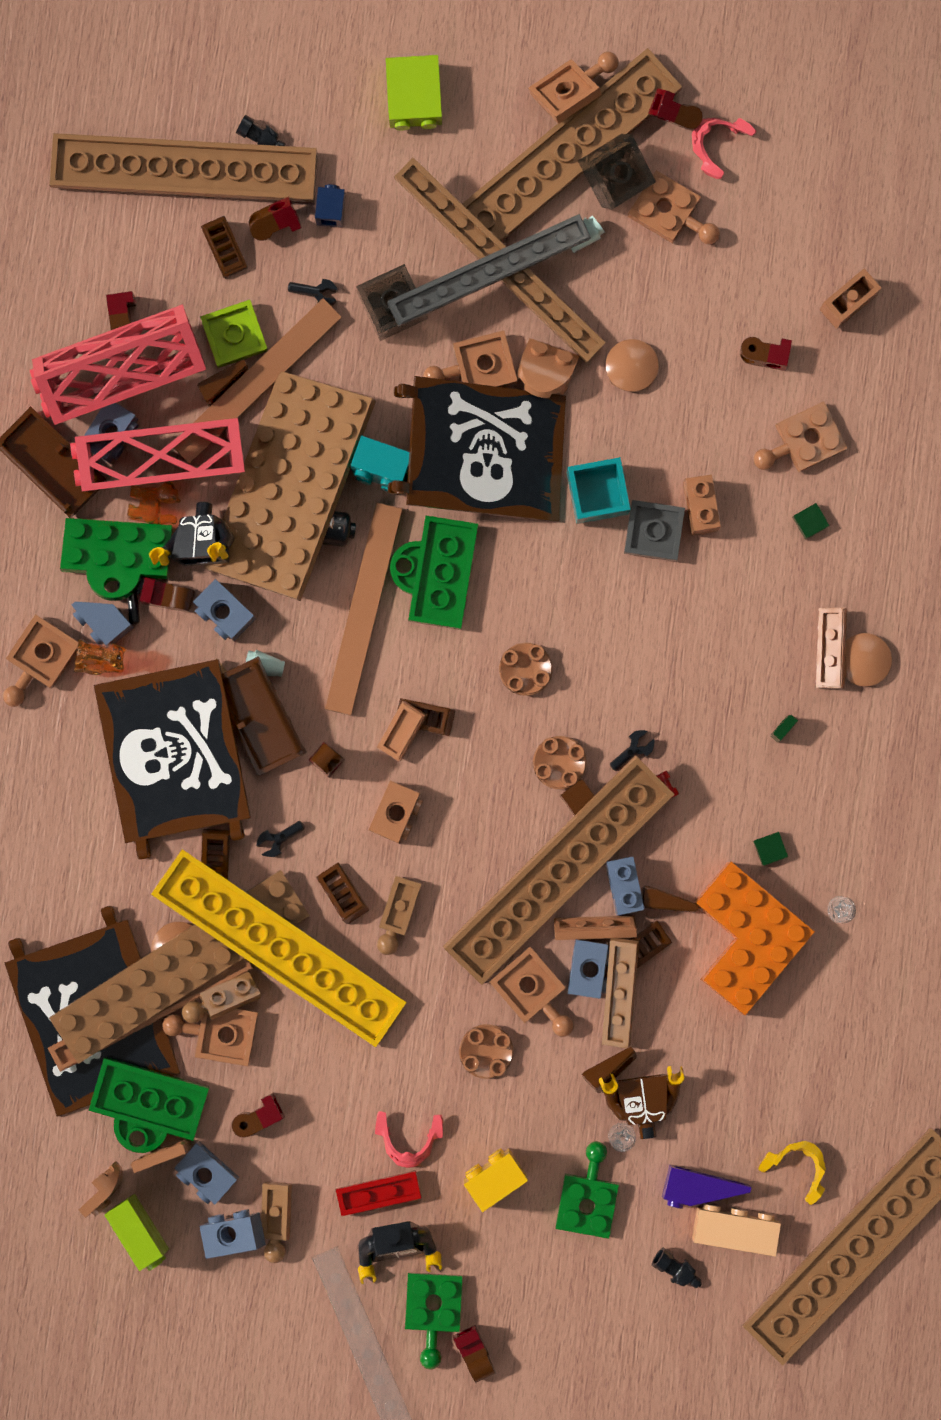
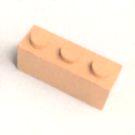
[692,1203,781,1257]

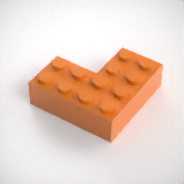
[694,861,815,1015]

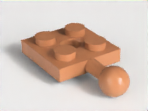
[528,52,619,124]
[628,170,720,244]
[423,330,517,387]
[753,401,848,473]
[3,614,82,707]
[489,947,574,1037]
[162,1009,258,1066]

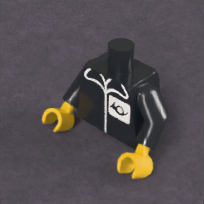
[149,502,235,566]
[358,1221,442,1284]

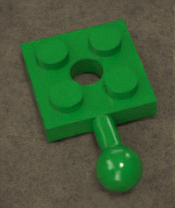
[555,1141,619,1239]
[405,1273,463,1370]

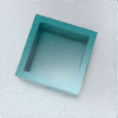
[351,435,409,492]
[566,457,631,524]

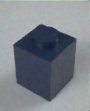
[315,184,346,228]

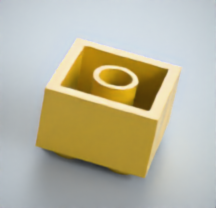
[464,1148,528,1212]

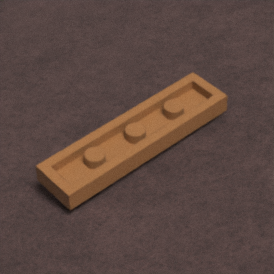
[602,938,639,1048]

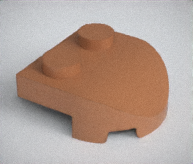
[517,338,579,398]
[79,1161,123,1218]

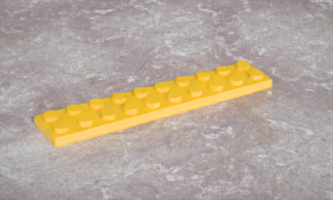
[151,849,407,1047]

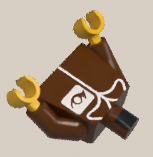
[599,1066,684,1139]

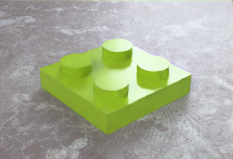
[200,299,268,368]

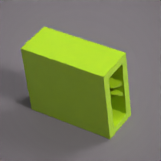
[385,55,442,131]
[104,1194,169,1271]

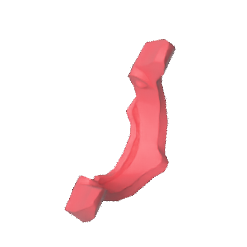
[692,118,756,179]
[375,1111,443,1168]

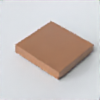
[131,1139,192,1173]

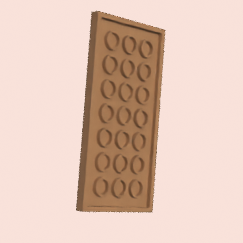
[204,371,376,601]

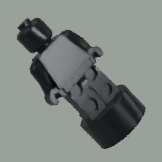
[236,115,285,146]
[652,1247,702,1288]

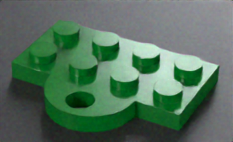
[390,515,478,630]
[60,518,173,601]
[88,1057,209,1153]

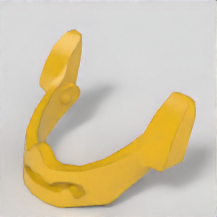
[758,1141,826,1205]

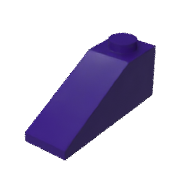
[662,1164,751,1209]

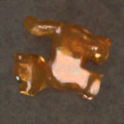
[127,481,181,525]
[74,639,126,675]

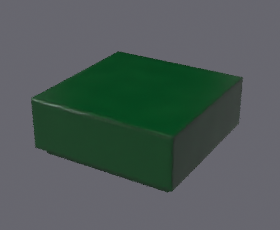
[792,503,830,540]
[770,715,798,743]
[753,831,788,866]

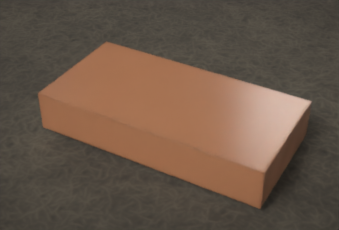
[377,701,427,761]

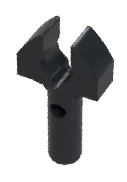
[287,279,338,305]
[118,578,144,624]
[610,730,655,771]
[256,821,305,857]

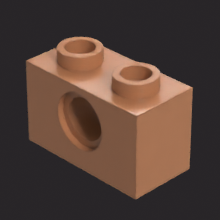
[820,268,882,329]
[683,474,720,536]
[369,781,423,844]

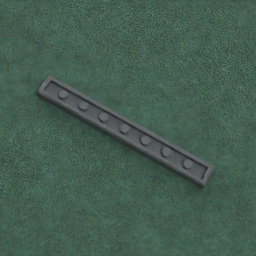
[387,214,591,327]

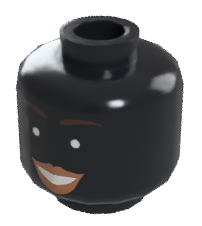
[322,511,356,547]

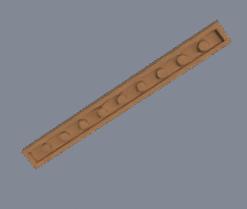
[394,157,606,363]

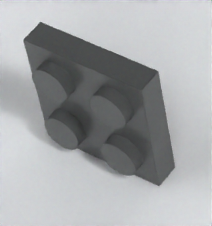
[624,500,685,562]

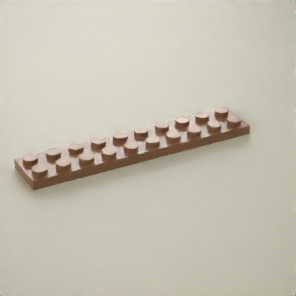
[462,48,682,242]
[50,133,317,203]
[443,755,674,985]
[49,870,310,1064]
[742,1128,941,1365]

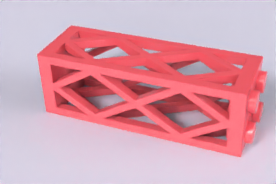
[30,304,206,425]
[70,418,245,491]

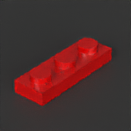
[335,1170,422,1216]

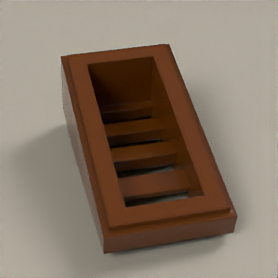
[201,216,248,278]
[197,360,249,407]
[397,698,455,736]
[201,829,230,880]
[316,862,369,924]
[642,886,698,912]
[629,921,673,968]
[581,1047,637,1093]

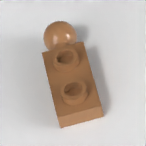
[377,876,421,955]
[182,972,261,1023]
[261,1182,292,1263]

